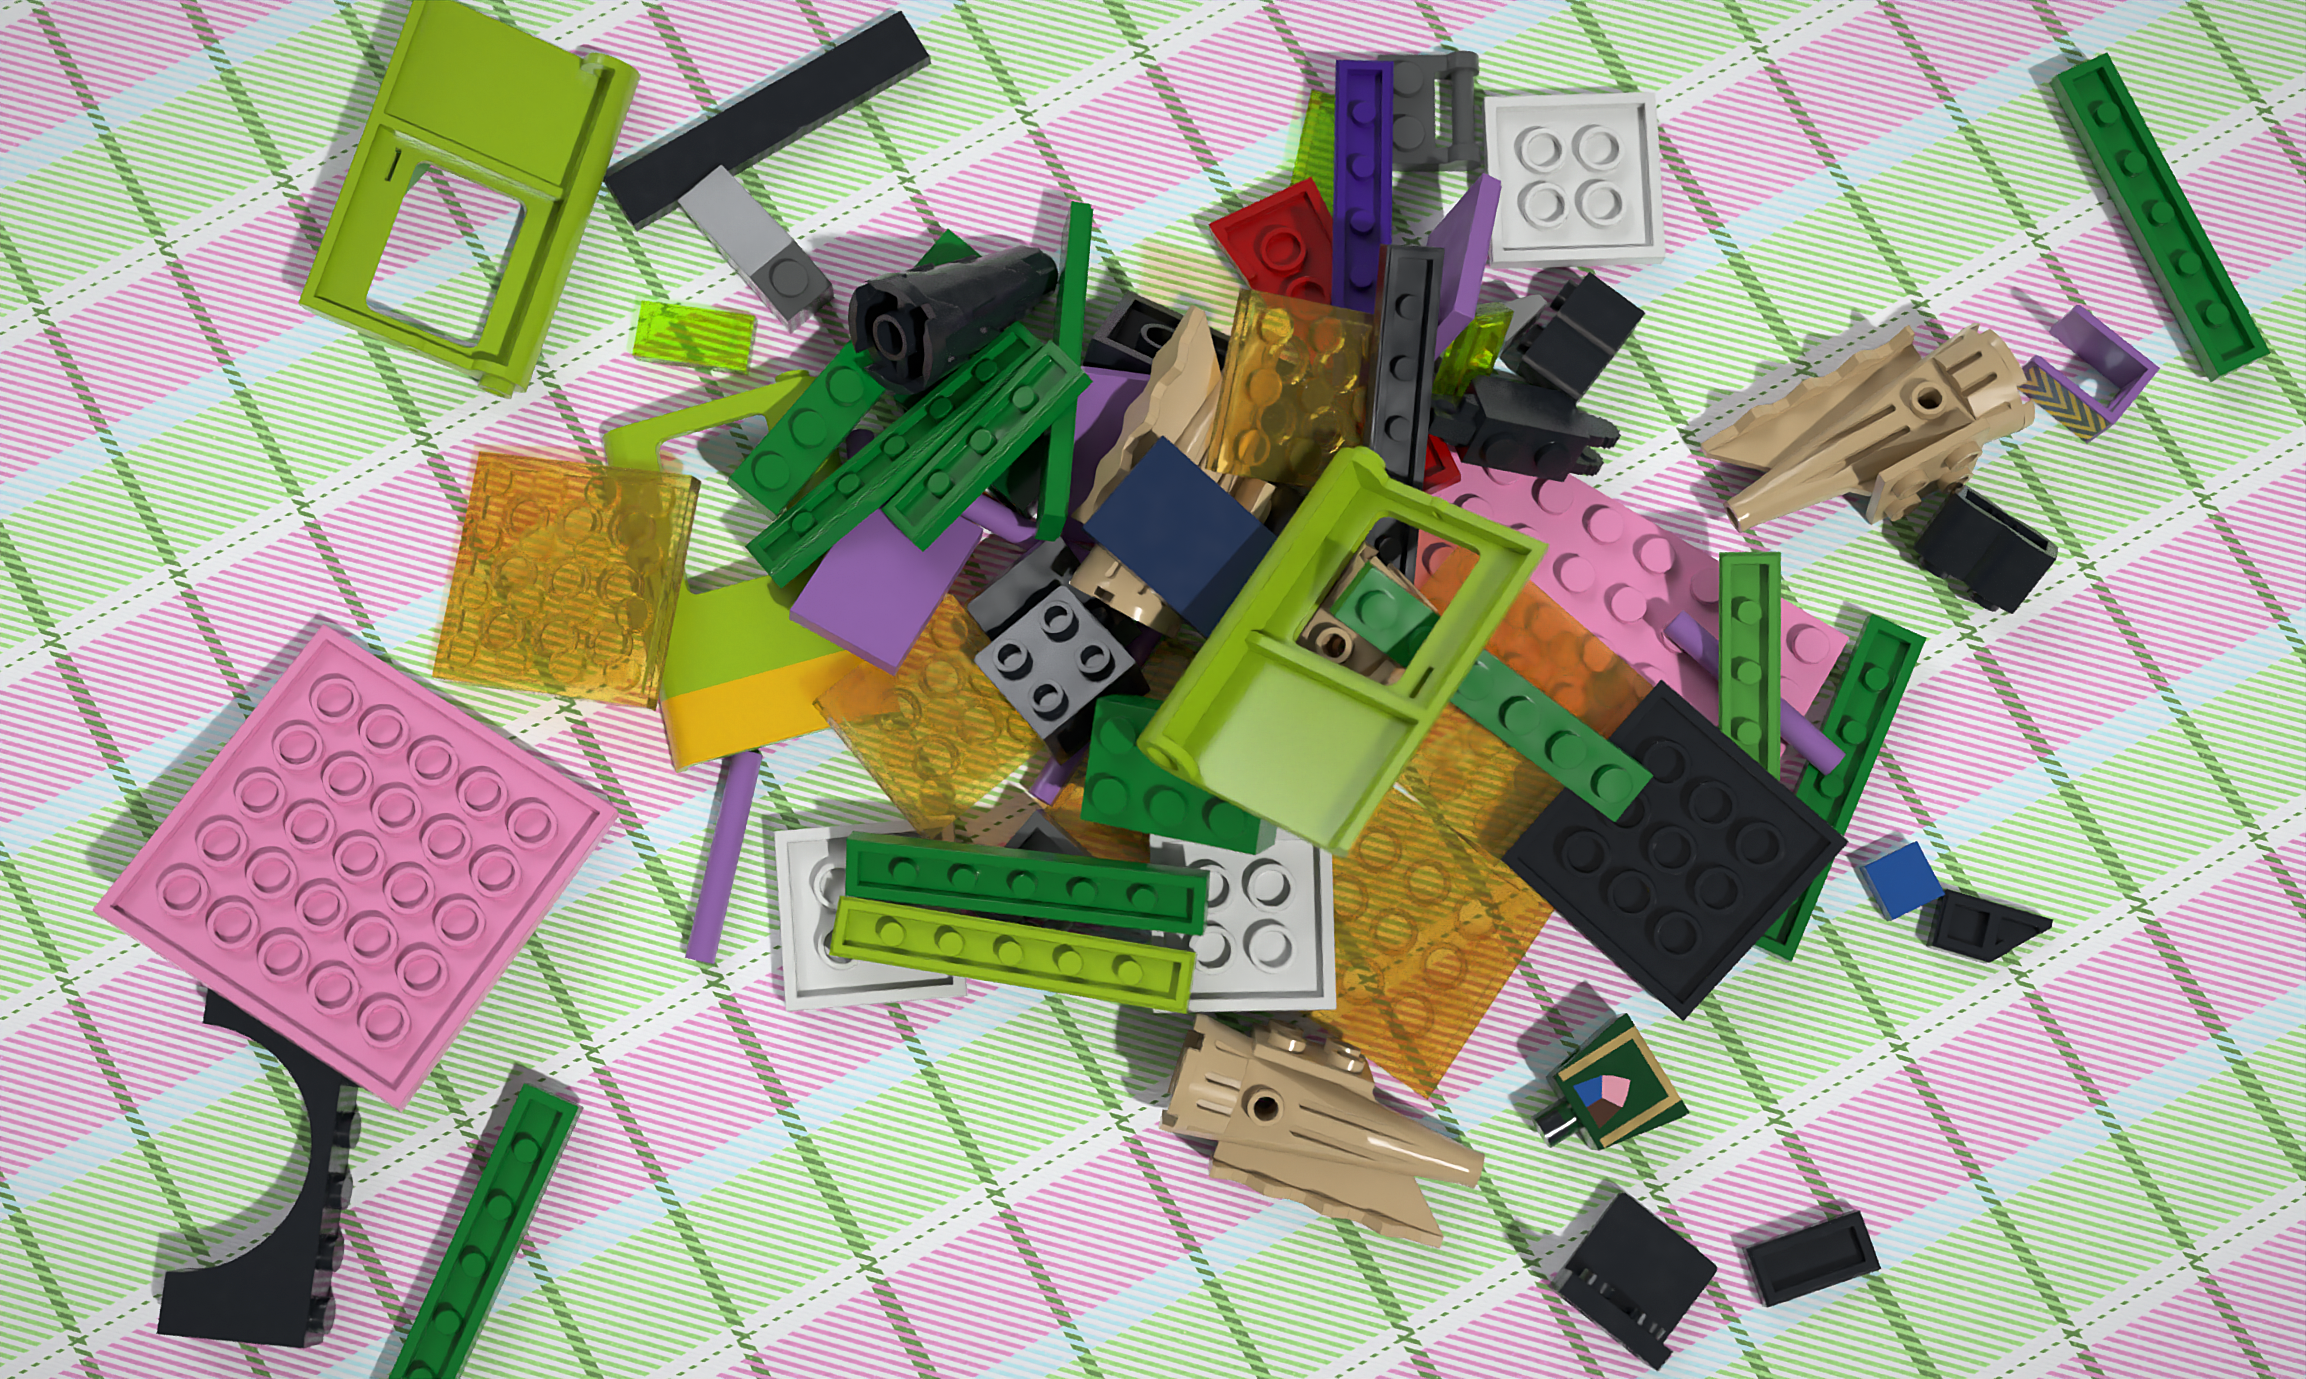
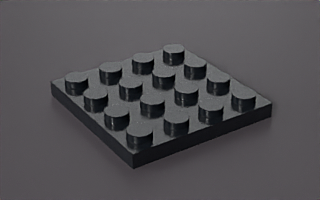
[1500,679,1849,1021]

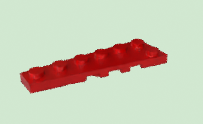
[1208,176,1461,495]

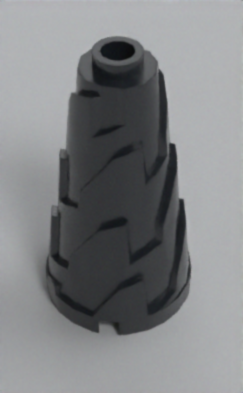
[848,245,1058,395]

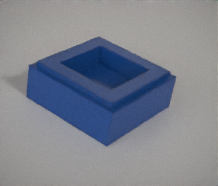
[1859,841,1945,921]

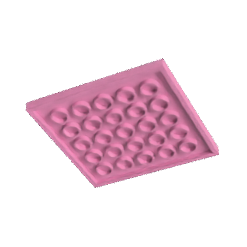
[92,624,619,1113]

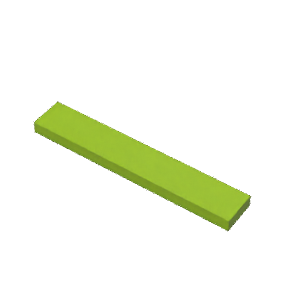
[829,895,1198,1014]

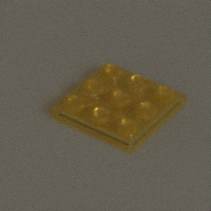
[1205,288,1374,488]
[812,594,1044,839]

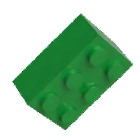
[1080,692,1277,856]

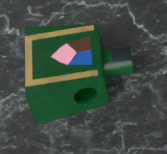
[1531,1013,1690,1151]

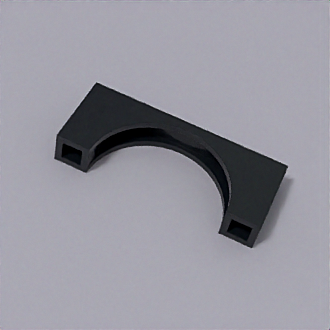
[156,988,362,1349]

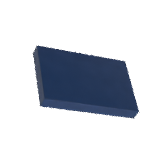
[1080,435,1278,640]

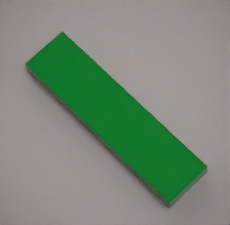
[881,340,1093,552]

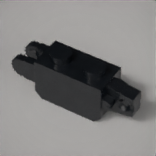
[1428,374,1621,482]

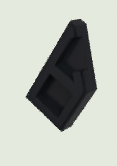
[1926,889,2053,964]

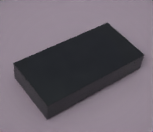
[1742,1209,1881,1308]

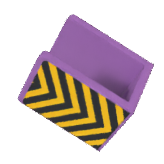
[2017,305,2160,444]

